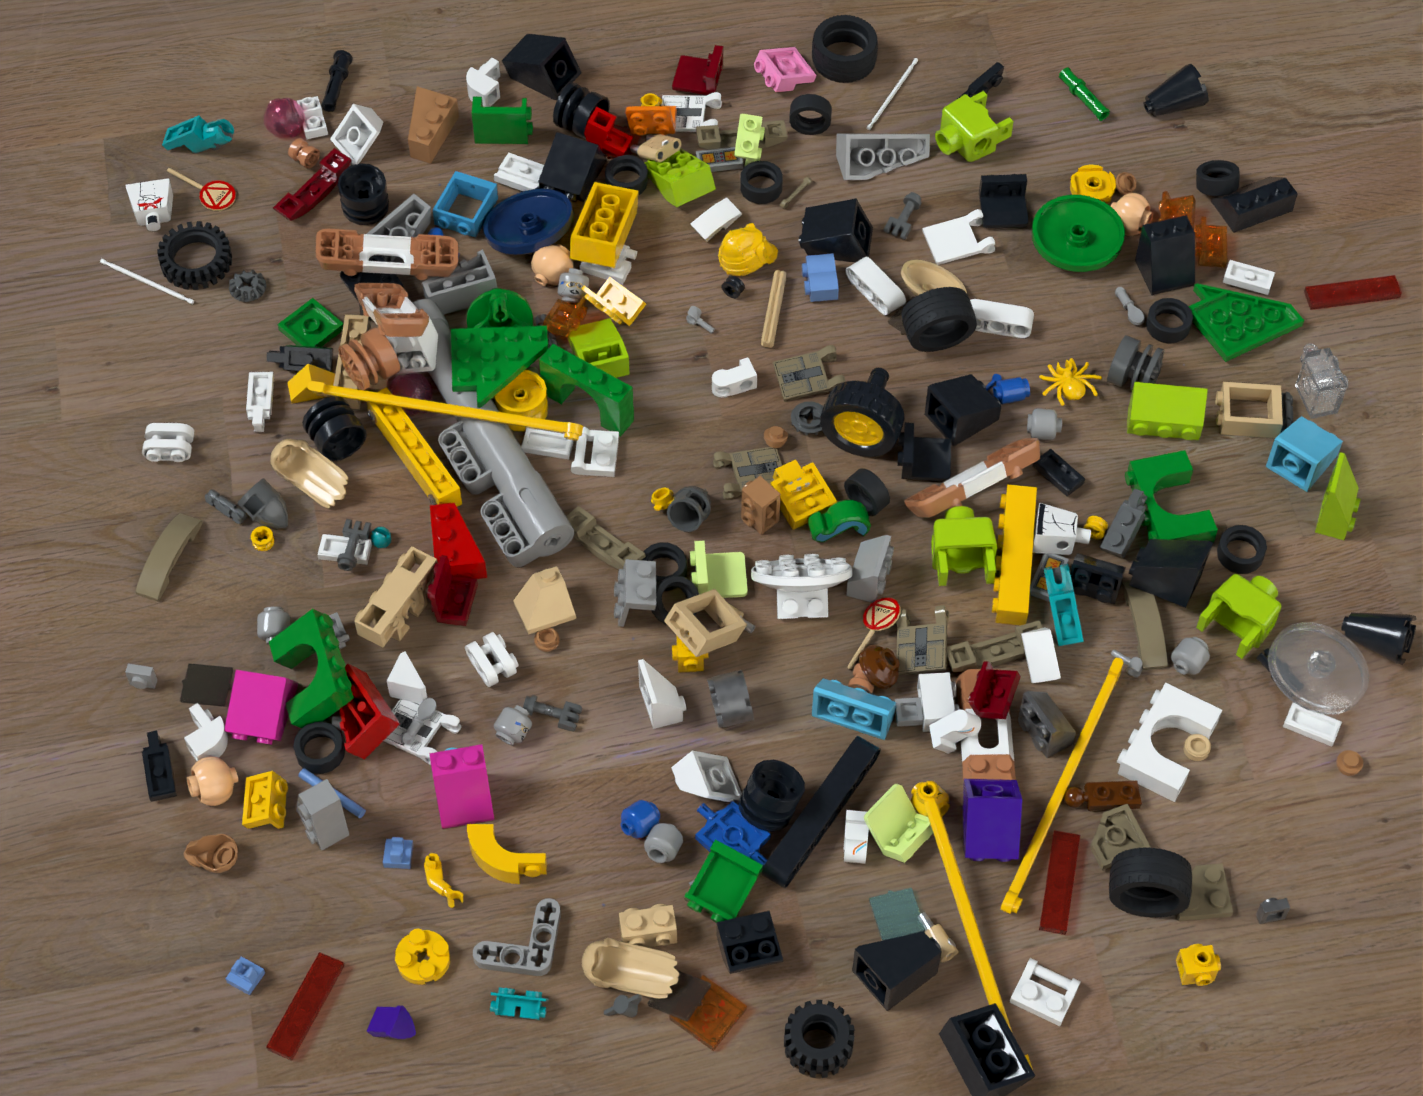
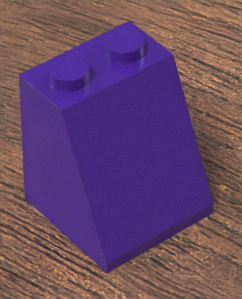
[963,779,1022,862]

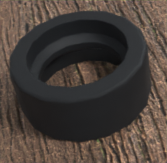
[789,94,832,135]
[605,155,648,195]
[1196,160,1240,196]
[740,161,783,204]
[1146,298,1193,343]
[844,468,890,516]
[1217,525,1267,574]
[642,542,687,591]
[651,576,699,625]
[293,722,345,774]

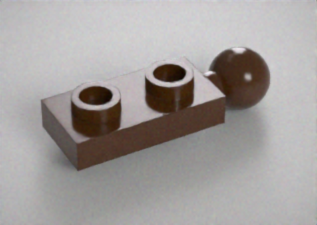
[1064,780,1142,811]

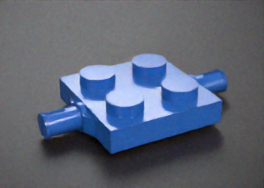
[695,801,771,867]

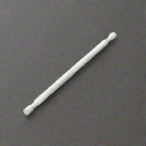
[867,58,918,130]
[100,259,194,304]

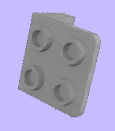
[614,559,656,627]

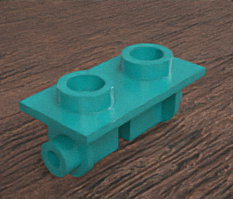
[490,987,549,1020]

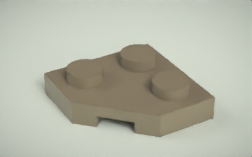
[1090,804,1151,871]
[1177,863,1233,921]

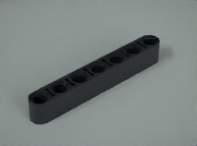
[761,736,881,888]

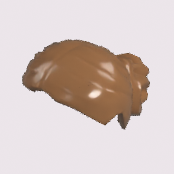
[184,834,238,873]

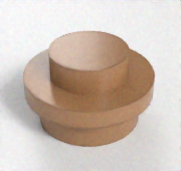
[1116,172,1136,195]
[764,426,788,448]
[534,627,560,652]
[1336,750,1363,776]

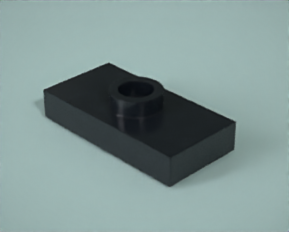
[1033,449,1085,497]

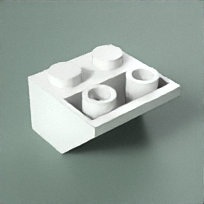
[385,317,438,374]

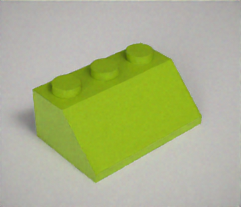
[1127,382,1208,440]

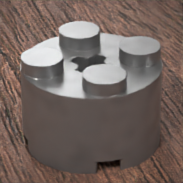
[707,670,754,728]

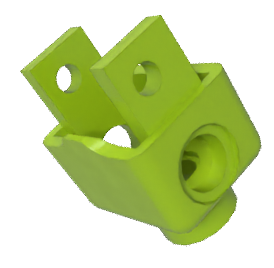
[935,91,1014,162]
[931,506,997,586]
[1196,574,1281,659]

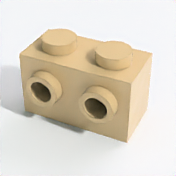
[619,904,677,947]

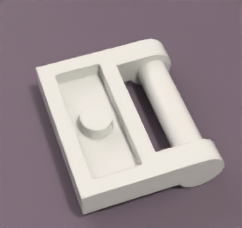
[571,427,619,477]
[1009,958,1081,1026]

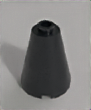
[1143,64,1209,116]
[1341,612,1417,665]

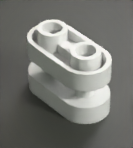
[142,423,194,462]
[465,632,519,687]

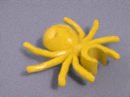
[1039,358,1102,406]

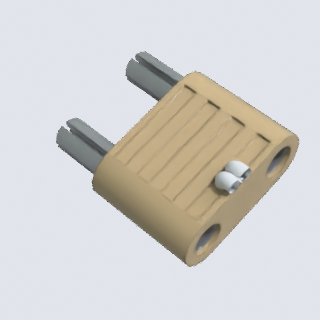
[630,134,681,162]

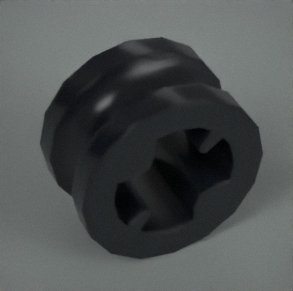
[721,275,745,299]

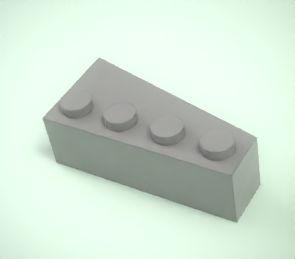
[367,194,431,263]

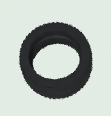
[812,15,878,83]
[901,287,977,352]
[1109,847,1192,918]

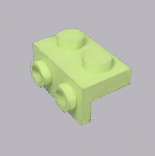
[734,114,765,166]

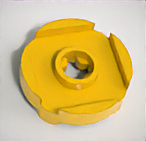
[1070,165,1116,204]
[395,928,450,985]

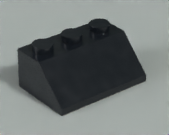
[1211,177,1298,233]
[939,1003,1035,1096]

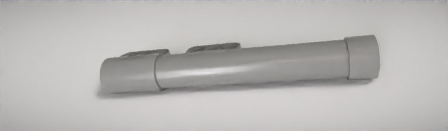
[413,299,574,567]

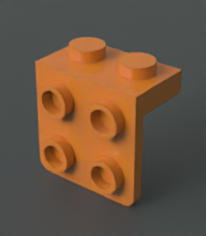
[625,106,677,135]

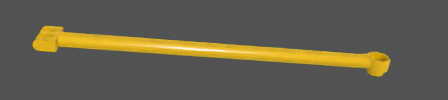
[307,381,583,441]
[1000,658,1123,914]
[916,781,1033,1070]

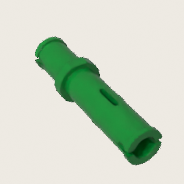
[1058,67,1110,121]

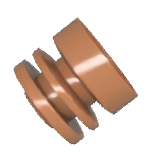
[338,327,400,391]

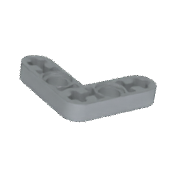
[473,898,561,976]

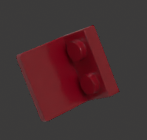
[672,45,724,95]

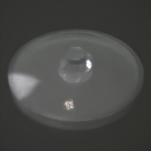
[1268,622,1369,714]

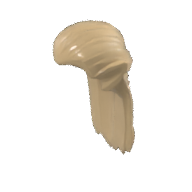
[270,439,348,508]
[582,938,680,999]

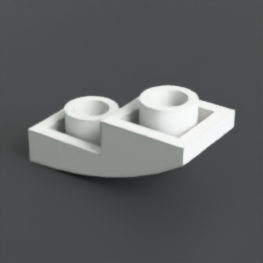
[296,96,328,140]
[691,198,742,242]

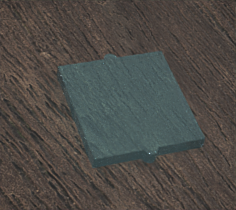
[869,888,926,941]

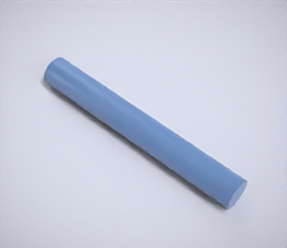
[299,768,366,818]

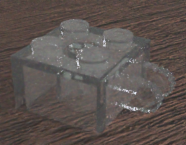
[1295,343,1348,419]

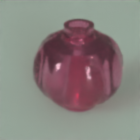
[264,98,305,138]
[390,372,433,416]

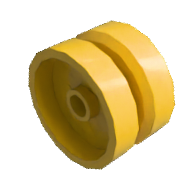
[494,370,548,432]

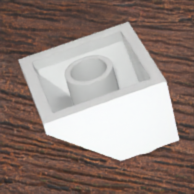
[330,104,383,165]
[638,659,686,729]
[671,751,742,803]

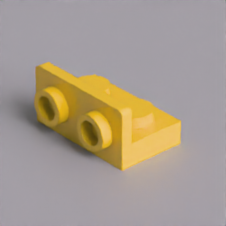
[242,771,288,829]

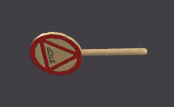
[167,168,236,211]
[848,598,901,669]

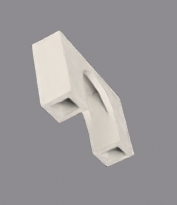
[1117,683,1222,802]

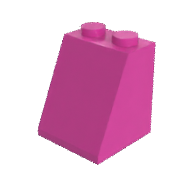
[224,670,298,745]
[429,744,494,829]

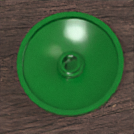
[1032,195,1125,272]

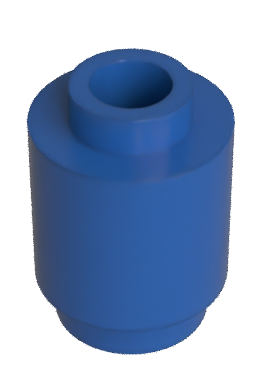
[993,377,1030,404]

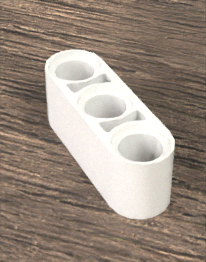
[846,257,906,316]
[970,299,1034,338]

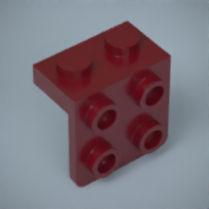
[427,555,478,626]

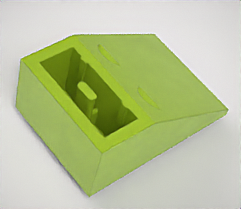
[645,148,716,207]
[565,318,630,378]

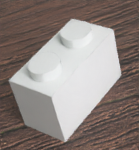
[917,672,959,732]

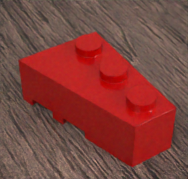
[430,503,487,579]
[339,663,400,760]

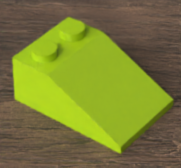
[1315,452,1361,540]

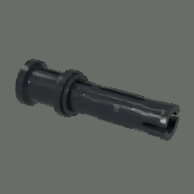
[321,50,353,112]

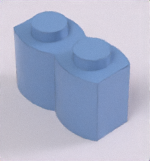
[802,254,839,302]

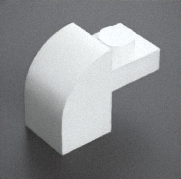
[466,58,500,107]
[184,703,228,761]

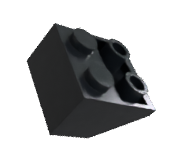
[1070,553,1126,604]
[716,910,783,974]

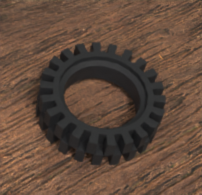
[157,221,233,290]

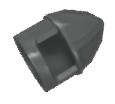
[237,478,288,529]
[667,486,711,532]

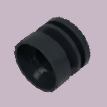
[553,82,610,139]
[338,163,389,225]
[302,396,367,461]
[739,759,805,831]

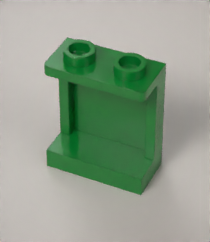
[471,96,533,144]
[684,839,763,923]

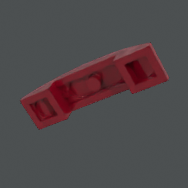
[273,148,352,221]

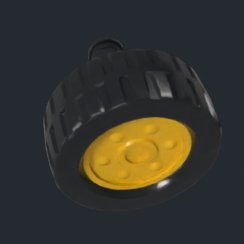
[820,367,905,457]

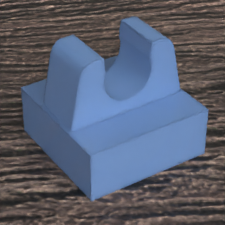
[383,837,414,869]
[225,956,265,995]

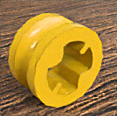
[1083,516,1108,539]
[251,526,275,551]

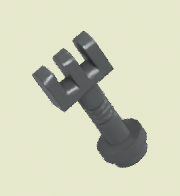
[884,192,922,240]
[337,519,371,571]
[523,695,583,732]

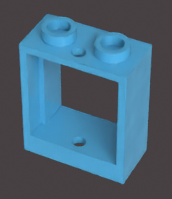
[433,171,498,238]

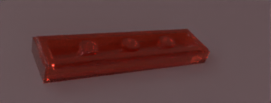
[1304,275,1402,310]
[1039,830,1080,935]
[266,952,344,1061]

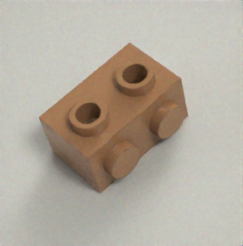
[741,476,781,535]

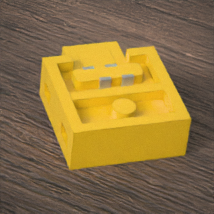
[770,459,837,530]

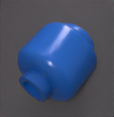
[620,800,660,839]

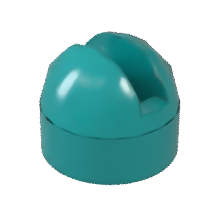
[371,526,392,548]

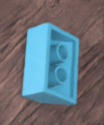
[812,678,896,740]

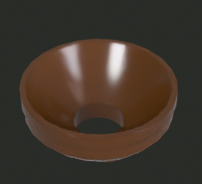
[859,645,900,689]

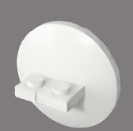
[751,554,852,619]

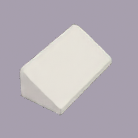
[1021,627,1061,683]

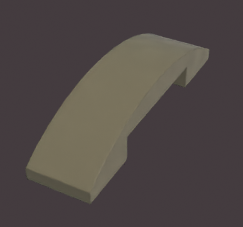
[696,120,787,150]
[566,506,646,569]
[135,513,203,602]
[1122,581,1168,671]
[947,620,1043,672]

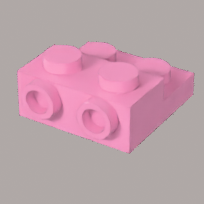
[754,47,817,92]

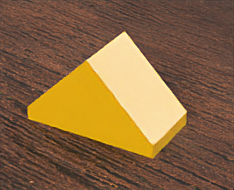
[288,364,335,404]

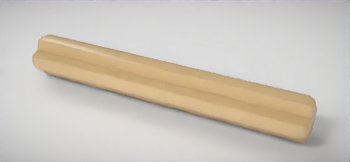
[761,270,786,348]

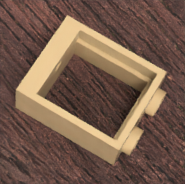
[1215,382,1283,438]
[664,589,747,657]

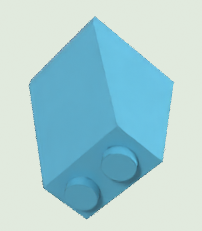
[1266,416,1343,492]

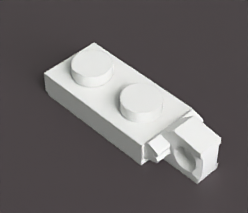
[246,372,274,432]

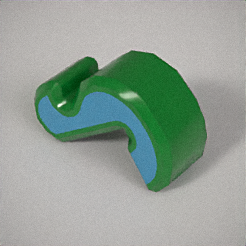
[808,500,871,542]

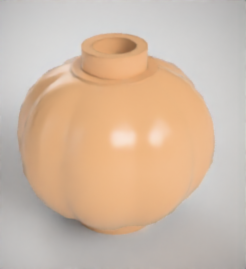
[1110,193,1153,236]
[531,244,573,286]
[187,756,238,806]

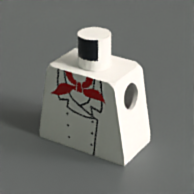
[126,178,173,231]

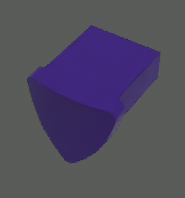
[367,1005,416,1039]

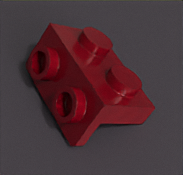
[969,661,1021,720]

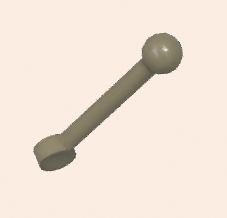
[780,177,812,209]

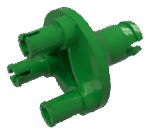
[467,288,533,328]

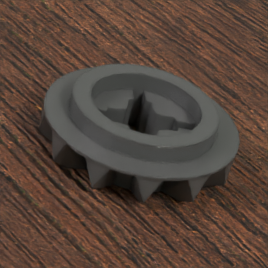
[229,269,266,302]
[791,402,824,436]

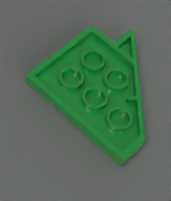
[1188,283,1304,362]
[451,326,548,408]

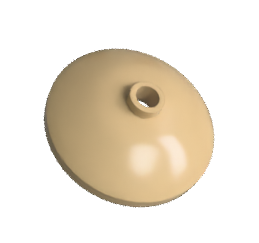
[901,260,967,296]

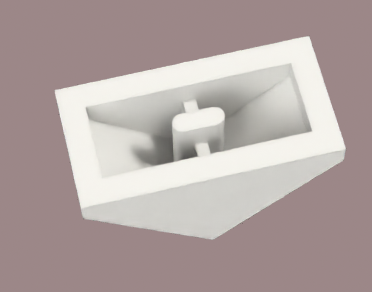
[387,652,427,704]

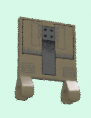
[773,345,846,402]
[713,447,782,500]
[896,605,949,675]

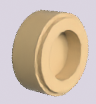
[1183,734,1211,761]

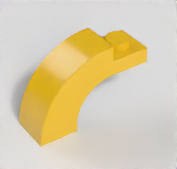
[467,824,547,884]

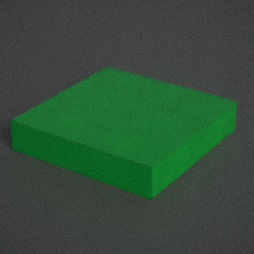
[277,298,344,347]

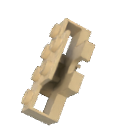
[333,315,388,409]
[355,546,438,647]

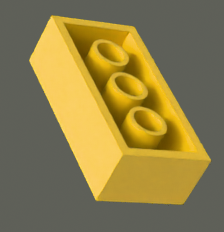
[570,182,639,268]

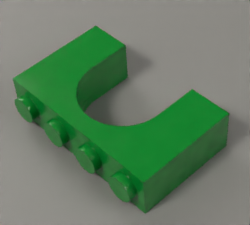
[539,344,634,437]
[1125,450,1218,543]
[269,609,354,728]

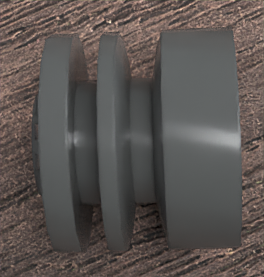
[1107,335,1164,391]

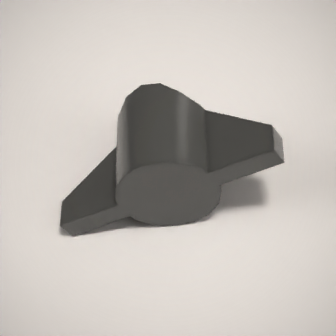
[604,994,642,1018]

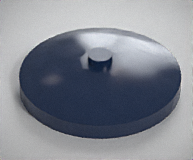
[483,189,574,255]

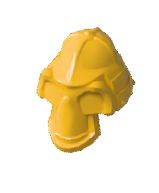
[718,223,778,276]

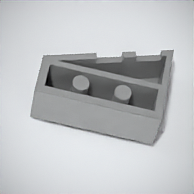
[422,249,497,315]
[296,779,349,851]

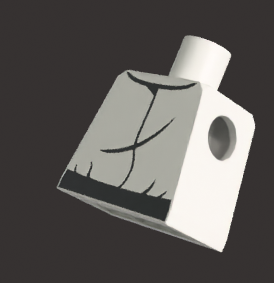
[1032,503,1091,555]

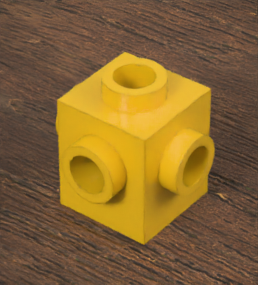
[672,633,708,673]
[1176,944,1221,986]

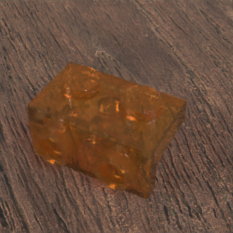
[1158,191,1196,230]
[1194,216,1227,268]
[542,297,588,338]

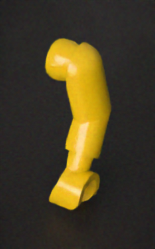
[424,853,464,908]

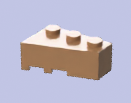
[408,86,459,164]

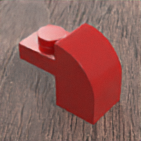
[584,107,633,156]

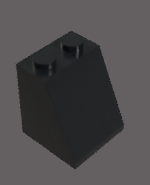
[502,34,582,100]
[538,132,607,202]
[799,198,873,263]
[1135,215,1195,295]
[924,374,1001,447]
[1128,539,1213,608]
[852,931,942,1011]

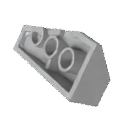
[836,133,930,180]

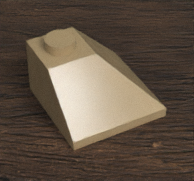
[513,566,576,634]

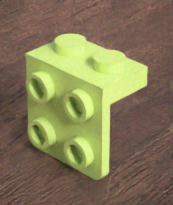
[690,541,748,598]
[864,784,933,863]

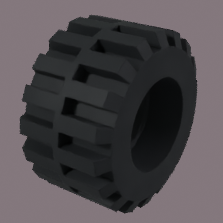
[784,1000,855,1078]

